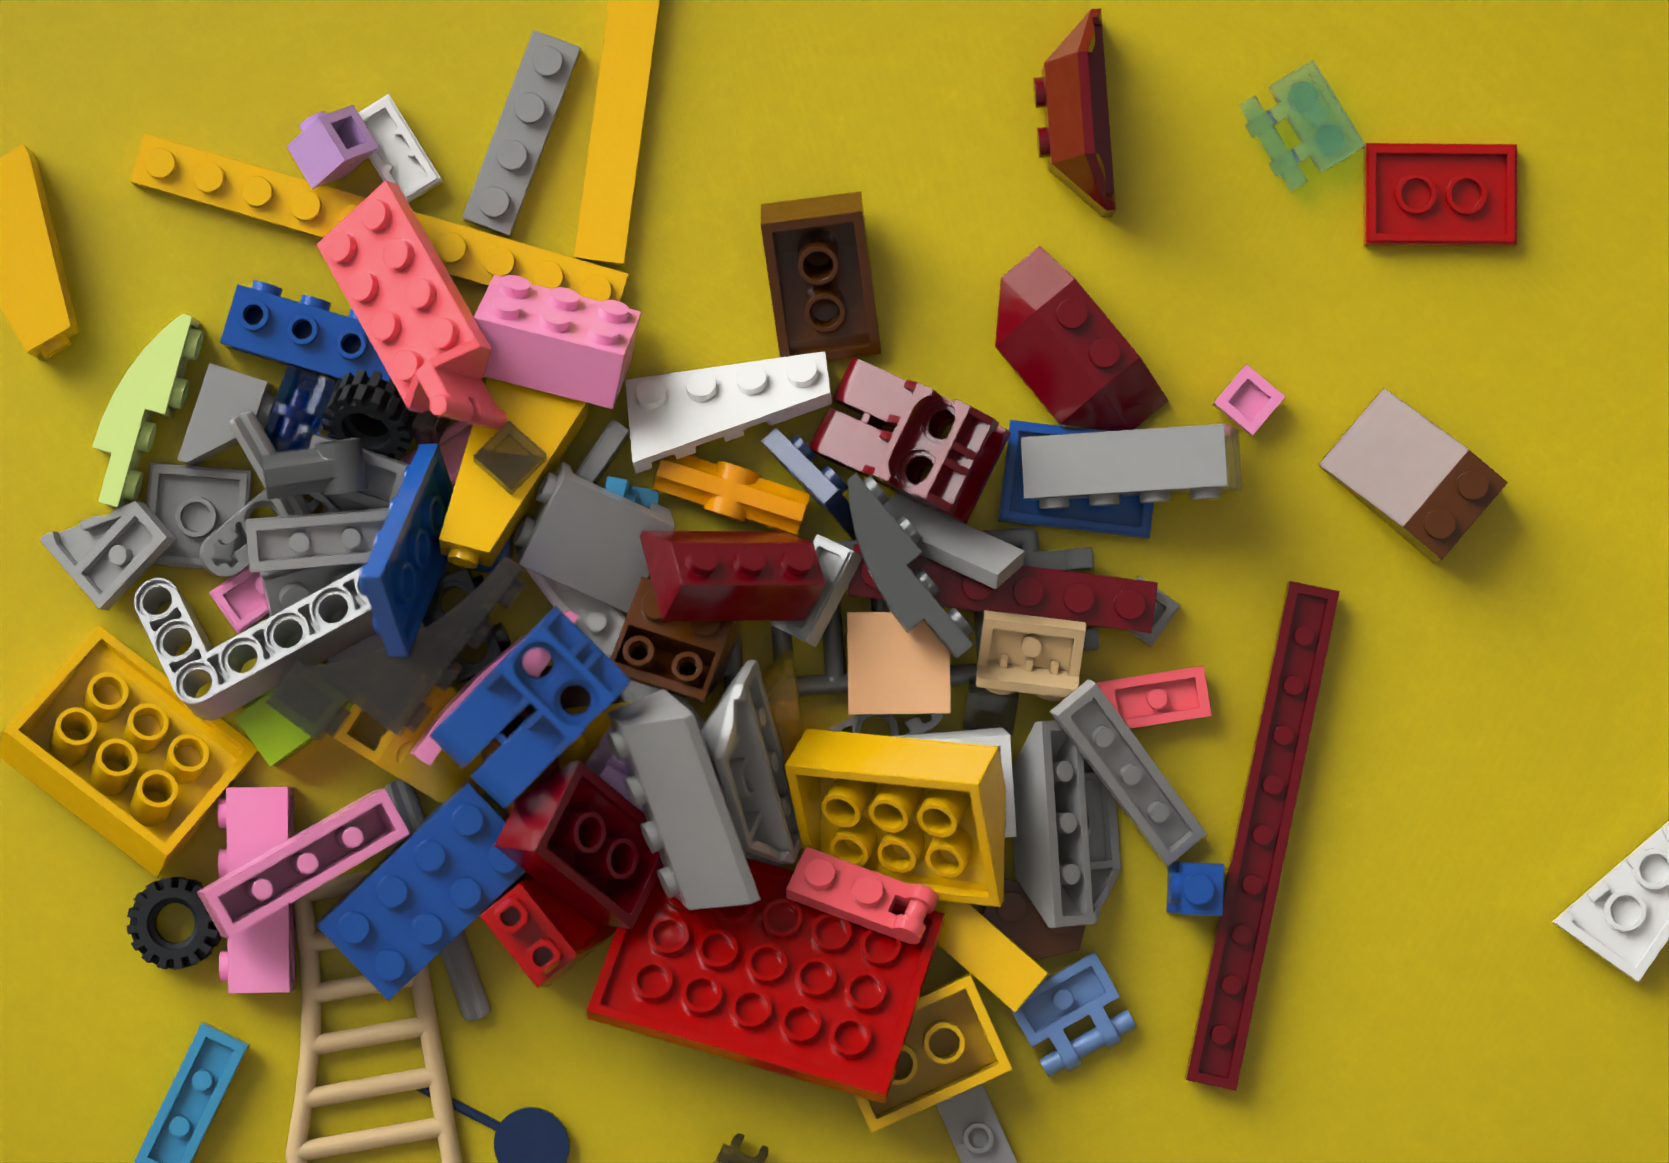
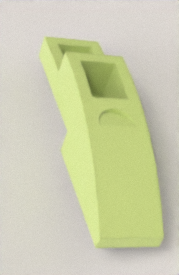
[92,314,204,508]

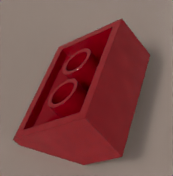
[639,531,826,621]
[494,760,663,929]

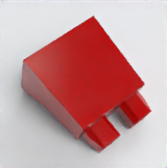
[480,873,617,988]

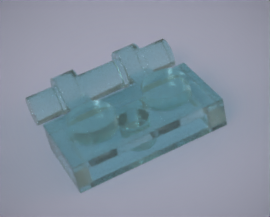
[1239,60,1366,192]

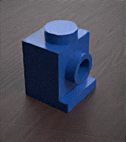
[1166,862,1224,916]

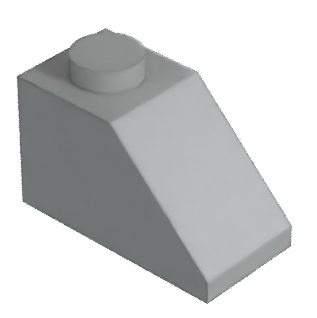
[177,363,278,466]

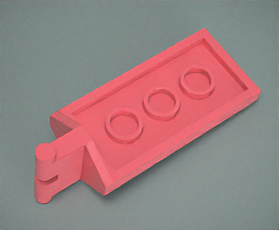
[316,180,507,430]

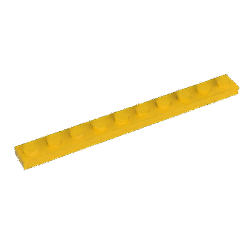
[130,133,629,302]

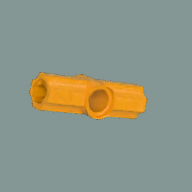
[652,454,811,536]

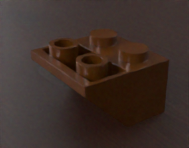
[610,577,742,704]

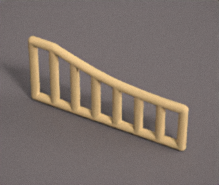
[285,830,463,1163]

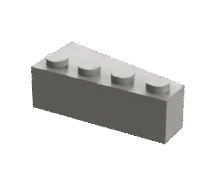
[1021,424,1242,509]

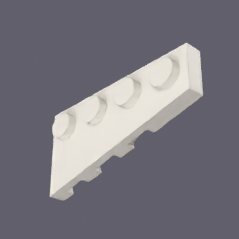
[625,351,832,474]
[1552,821,1669,982]

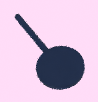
[417,1087,570,1163]

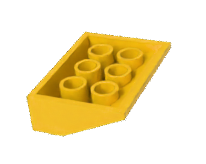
[0,625,258,878]
[784,728,1006,907]

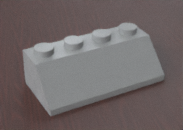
[607,689,760,910]

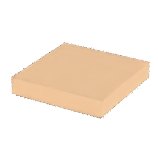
[847,611,951,715]

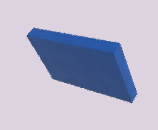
[998,420,1154,539]

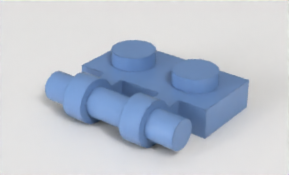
[1010,951,1137,1077]

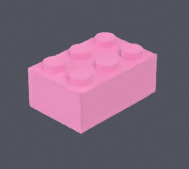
[474,275,641,409]

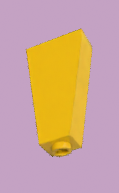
[0,144,79,359]
[439,377,589,569]

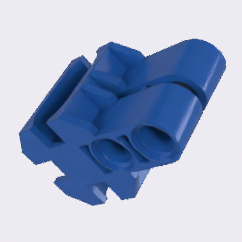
[429,606,631,809]

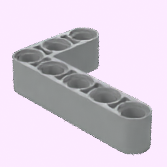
[134,567,375,720]

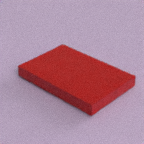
[1363,143,1517,247]

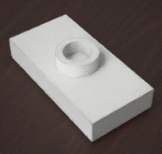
[358,94,443,203]

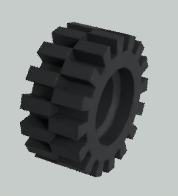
[322,370,422,459]
[127,877,221,970]

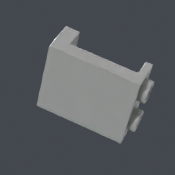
[513,461,675,613]

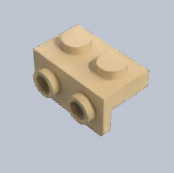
[976,610,1086,701]

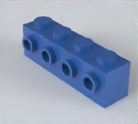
[220,280,390,381]

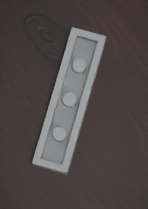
[462,30,582,238]
[1050,679,1207,867]

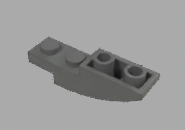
[848,473,974,659]

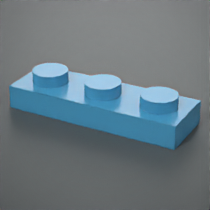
[134,1022,250,1163]

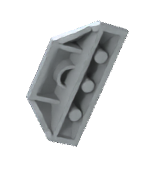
[700,659,802,864]
[1012,720,1121,928]

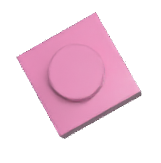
[1212,364,1285,437]

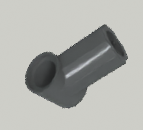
[261,438,368,500]

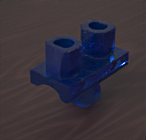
[264,364,337,452]

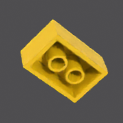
[855,972,1013,1133]

